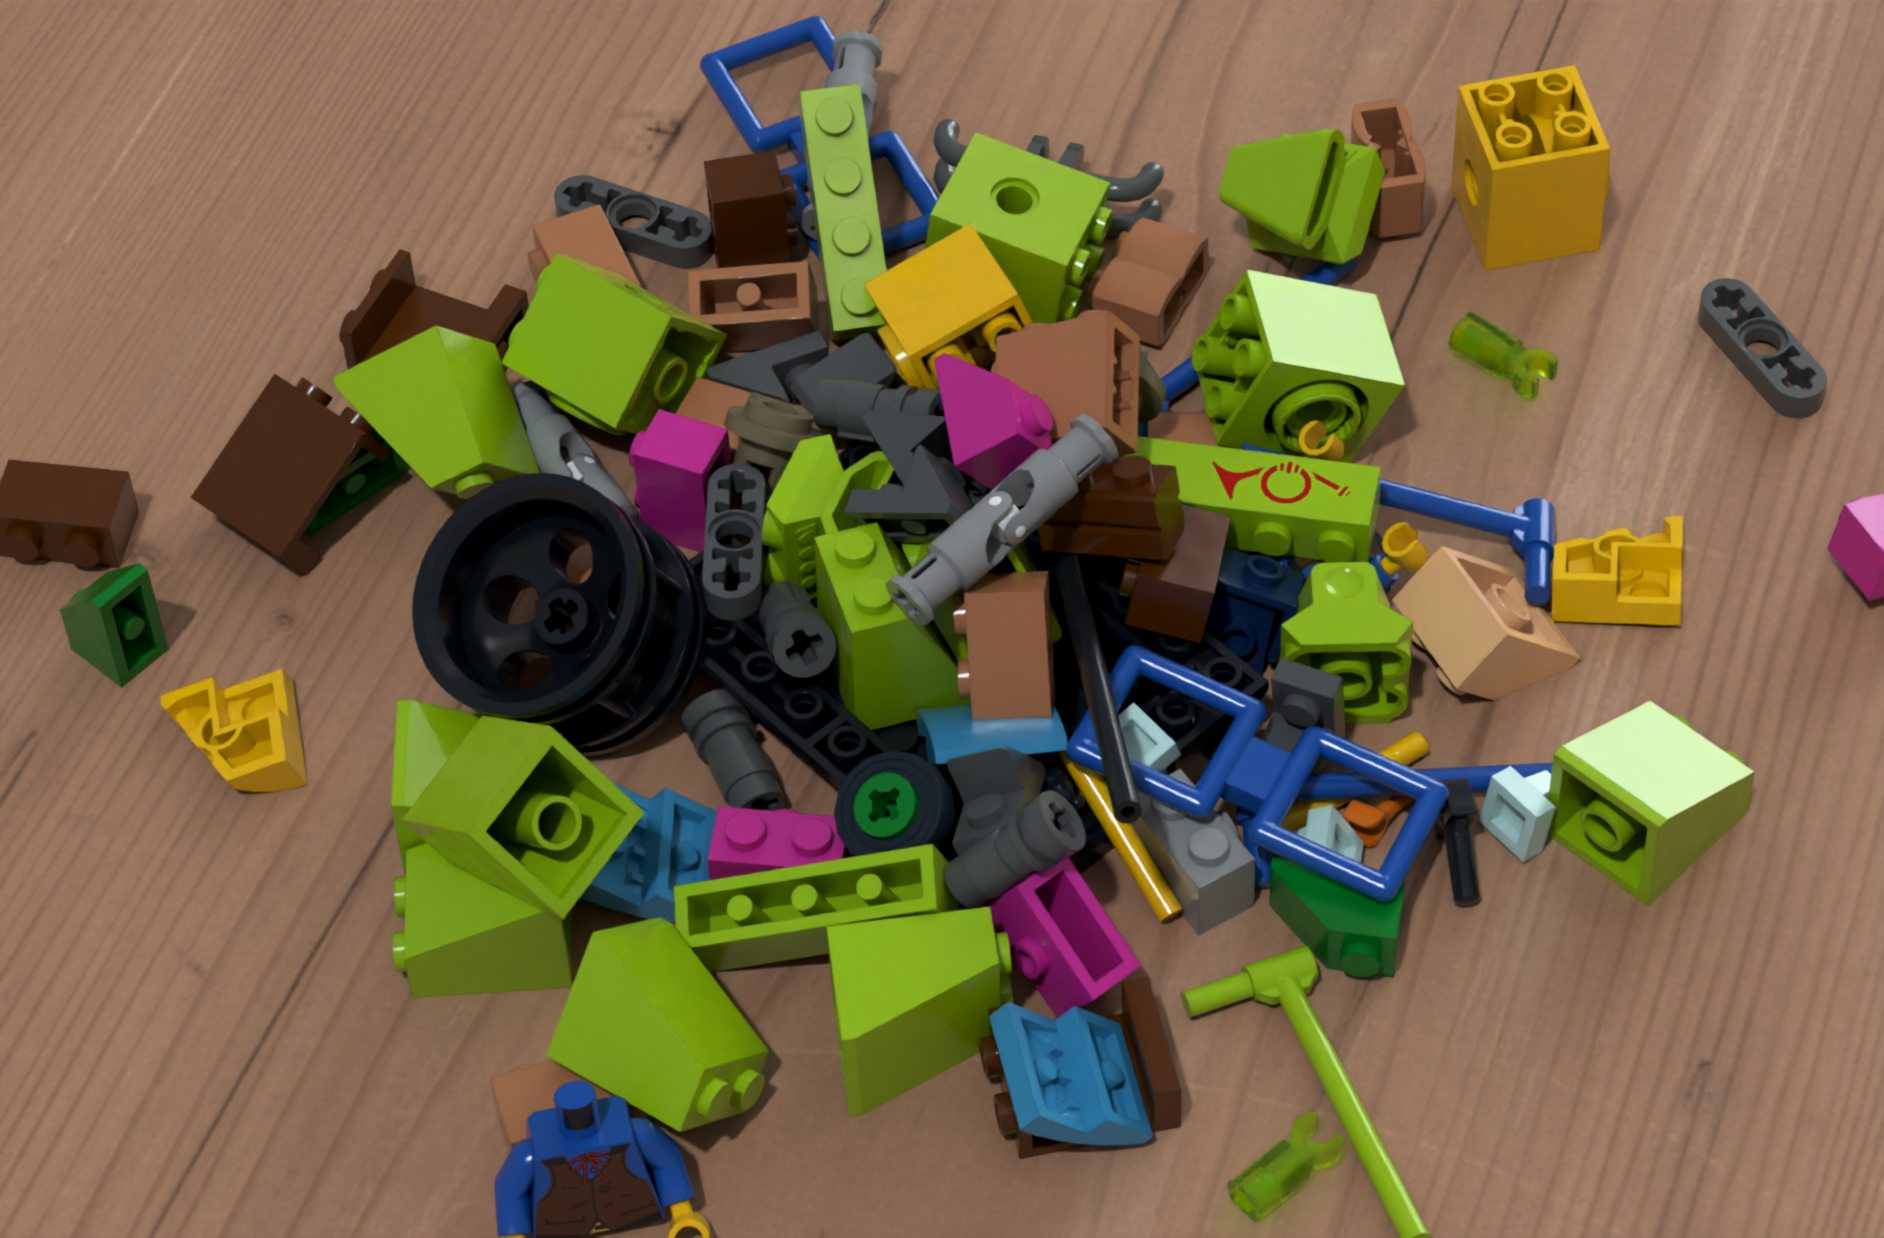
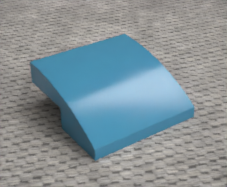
[915,704,1068,764]
[580,782,717,923]
[989,1002,1154,1145]

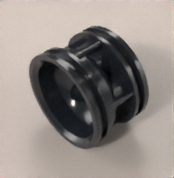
[412,473,708,756]

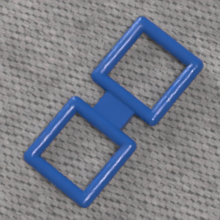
[700,16,940,262]
[1066,645,1449,902]

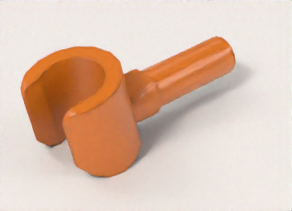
[1344,796,1414,847]

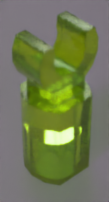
[1449,312,1558,399]
[1227,1110,1344,1222]

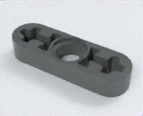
[554,175,714,269]
[1698,278,1827,418]
[702,464,767,621]

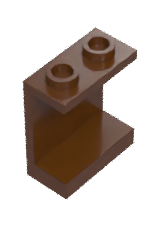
[339,249,529,371]
[190,374,391,575]
[978,977,1181,1159]

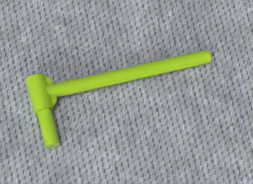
[1181,945,1431,1238]

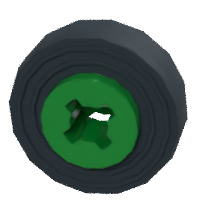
[834,751,956,857]

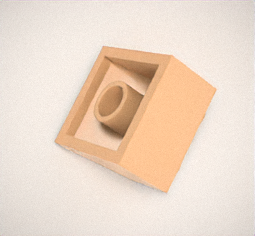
[1392,546,1580,701]

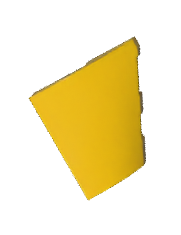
[1552,516,1683,626]
[160,668,308,792]

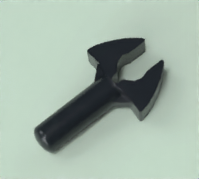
[1435,779,1480,906]

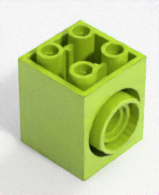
[925,132,1114,324]
[502,253,727,436]
[1192,270,1405,463]

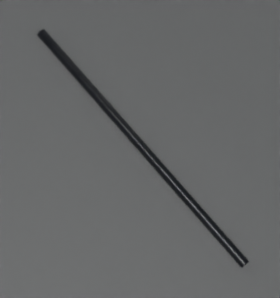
[1051,552,1142,824]

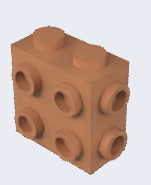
[991,310,1140,457]

